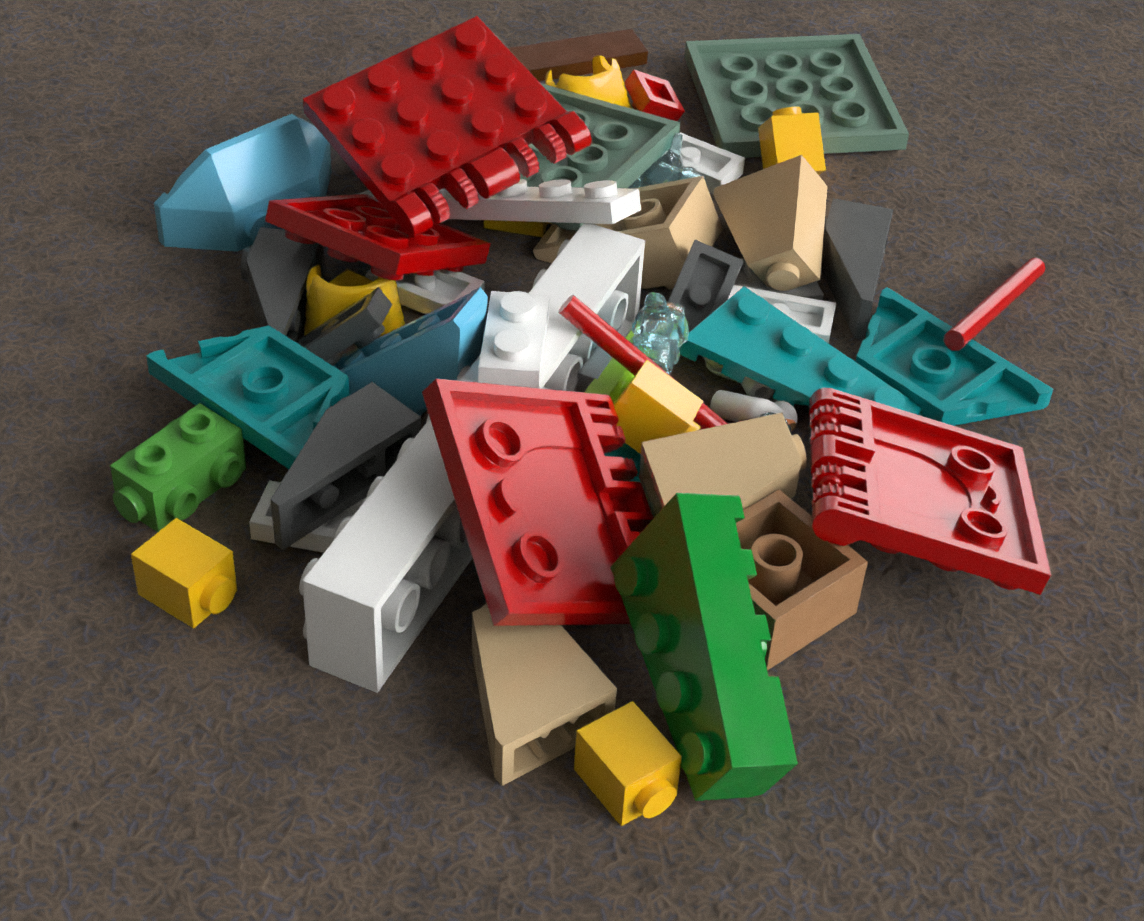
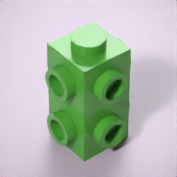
[110,403,246,532]

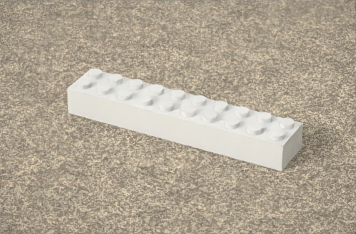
[299,223,645,693]

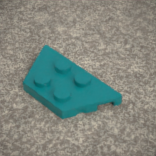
[855,287,1053,426]
[146,325,350,469]

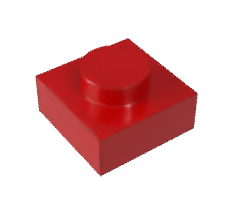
[624,69,685,121]

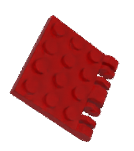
[303,16,592,238]
[422,379,654,626]
[809,388,1051,595]

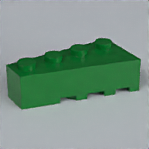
[610,493,798,801]

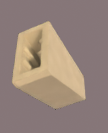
[713,155,827,291]
[639,413,806,517]
[472,603,617,786]

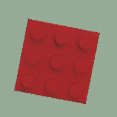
[265,194,491,280]

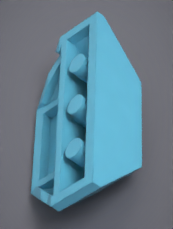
[154,114,332,252]
[334,287,488,416]

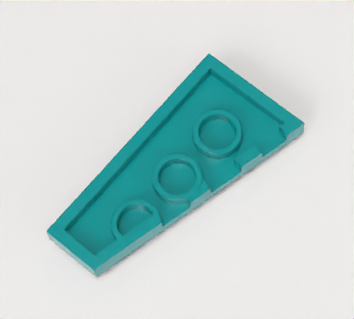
[677,286,923,415]

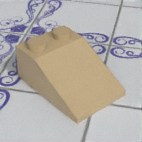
[533,176,723,289]

